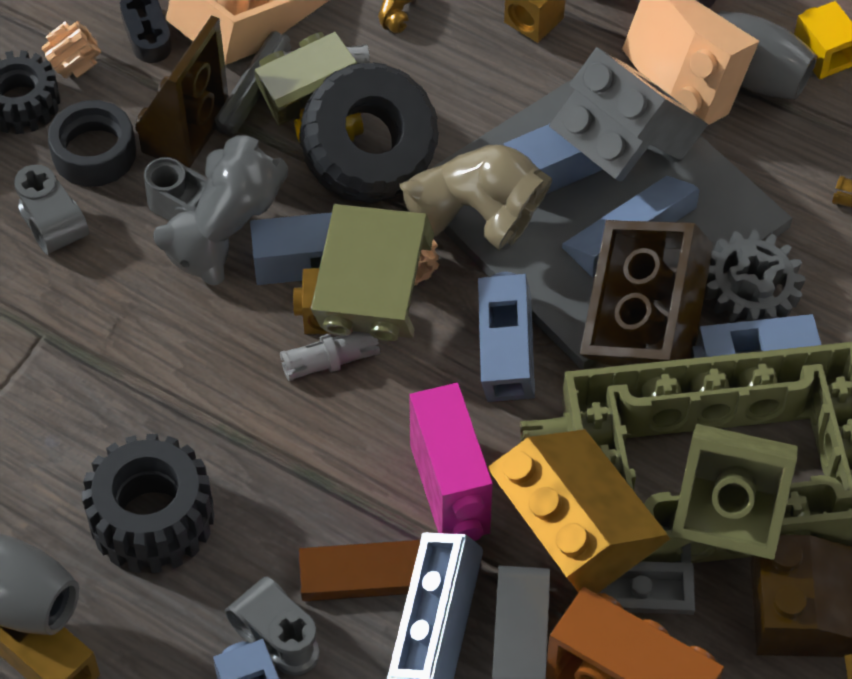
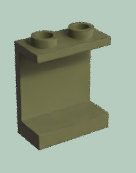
[311,204,434,341]

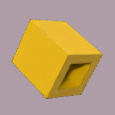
[794,1,852,80]

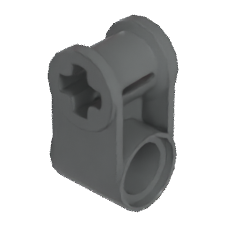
[144,157,208,221]
[14,164,89,255]
[225,576,320,676]

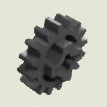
[704,229,805,323]

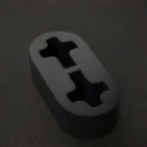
[120,0,172,63]

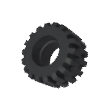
[82,434,215,573]

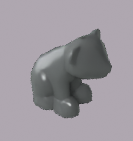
[153,136,288,285]

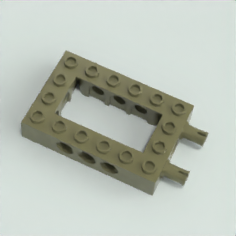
[520,342,852,563]

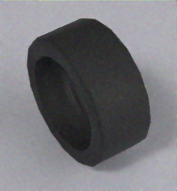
[48,100,136,187]

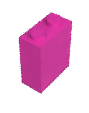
[409,382,492,541]

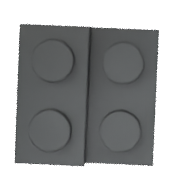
[549,47,708,182]

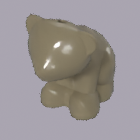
[400,145,552,250]

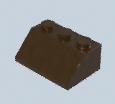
[580,220,713,367]

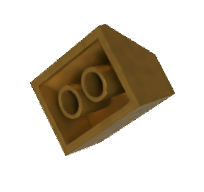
[487,429,670,594]

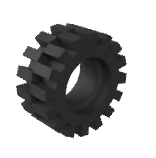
[0,50,60,134]

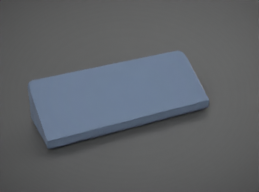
[562,176,700,277]
[387,533,483,679]

